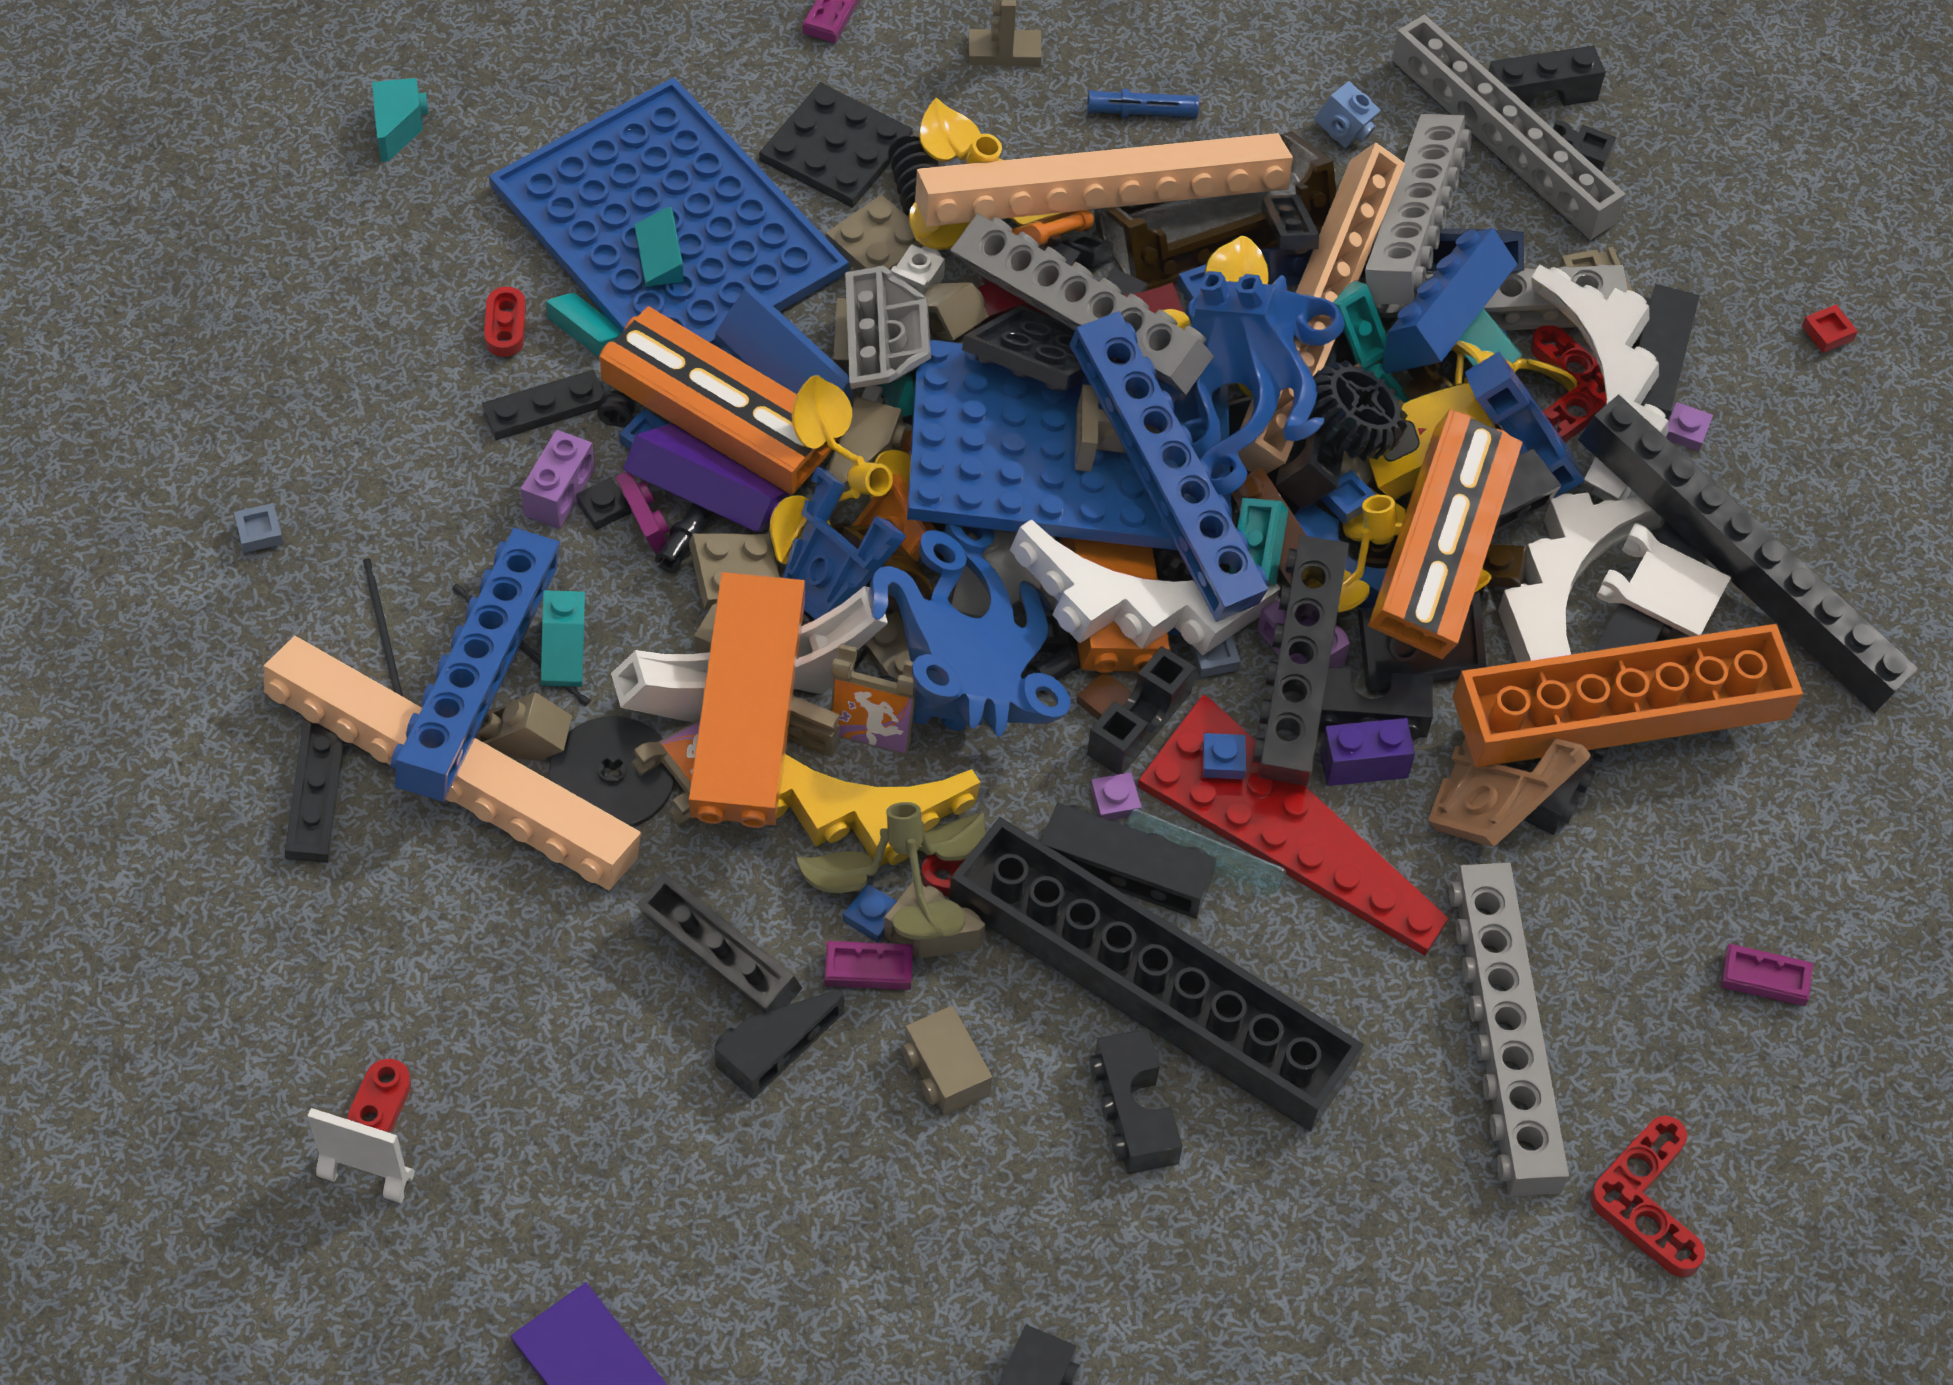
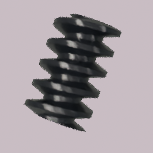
[888,135,939,216]

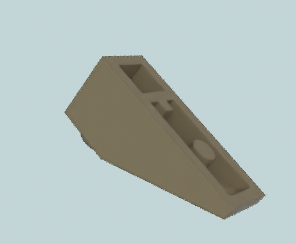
[829,397,908,518]

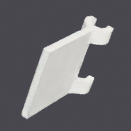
[1596,524,1731,636]
[308,1108,414,1204]

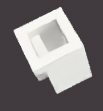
[890,244,945,295]

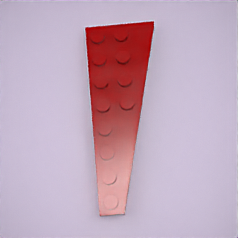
[1138,694,1449,956]

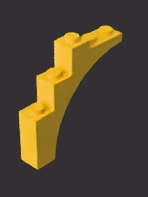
[777,754,980,867]

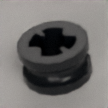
[597,390,636,427]

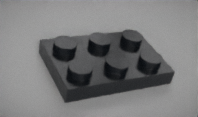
[1358,591,1487,692]

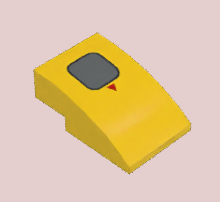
[1369,383,1495,500]

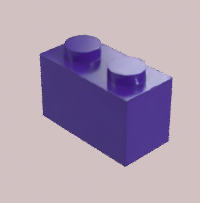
[1320,718,1415,786]

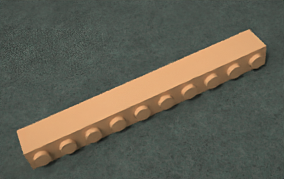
[915,133,1293,226]
[1238,142,1405,474]
[264,636,641,891]

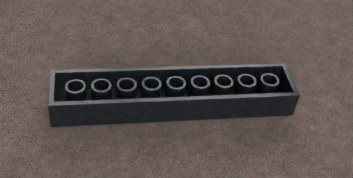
[949,817,1364,1132]

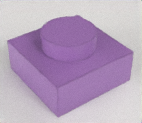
[1666,402,1713,451]
[1090,772,1142,820]

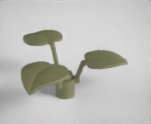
[797,802,986,940]

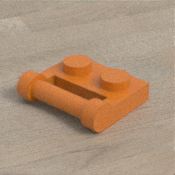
[1012,210,1094,246]

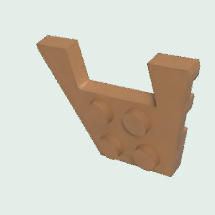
[1428,728,1591,847]

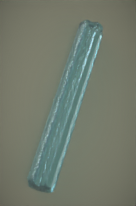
[1127,809,1286,891]

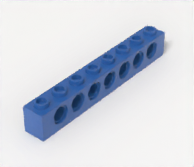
[1070,311,1268,622]
[391,528,560,802]

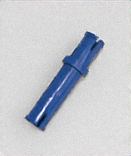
[1087,89,1199,119]

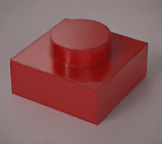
[1802,304,1858,353]

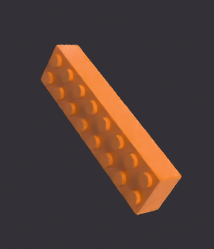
[1452,624,1803,768]

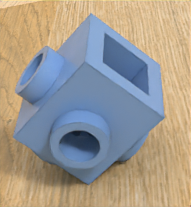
[1314,81,1381,149]

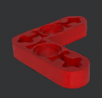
[1530,325,1607,443]
[1590,1116,1705,1277]

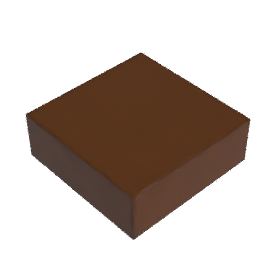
[1077,673,1132,720]

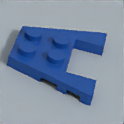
[783,467,906,620]

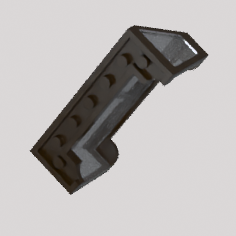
[1094,131,1336,291]

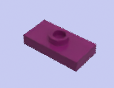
[802,0,860,44]
[824,941,913,990]
[1720,944,1813,1006]

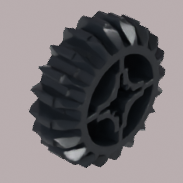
[1308,360,1408,462]

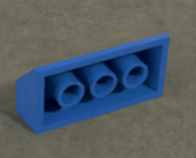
[1382,228,1517,374]
[715,285,853,408]

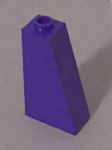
[623,423,790,533]

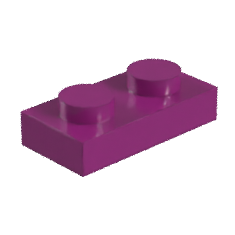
[616,471,670,555]

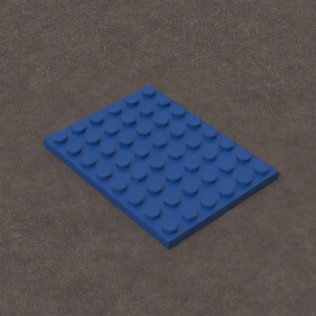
[489,77,849,346]
[907,340,1232,550]

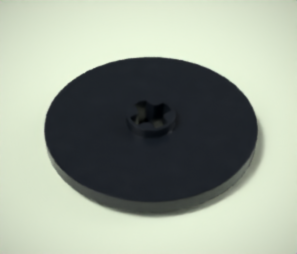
[549,716,675,827]

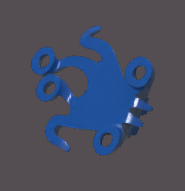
[1133,271,1344,496]
[868,524,1071,737]

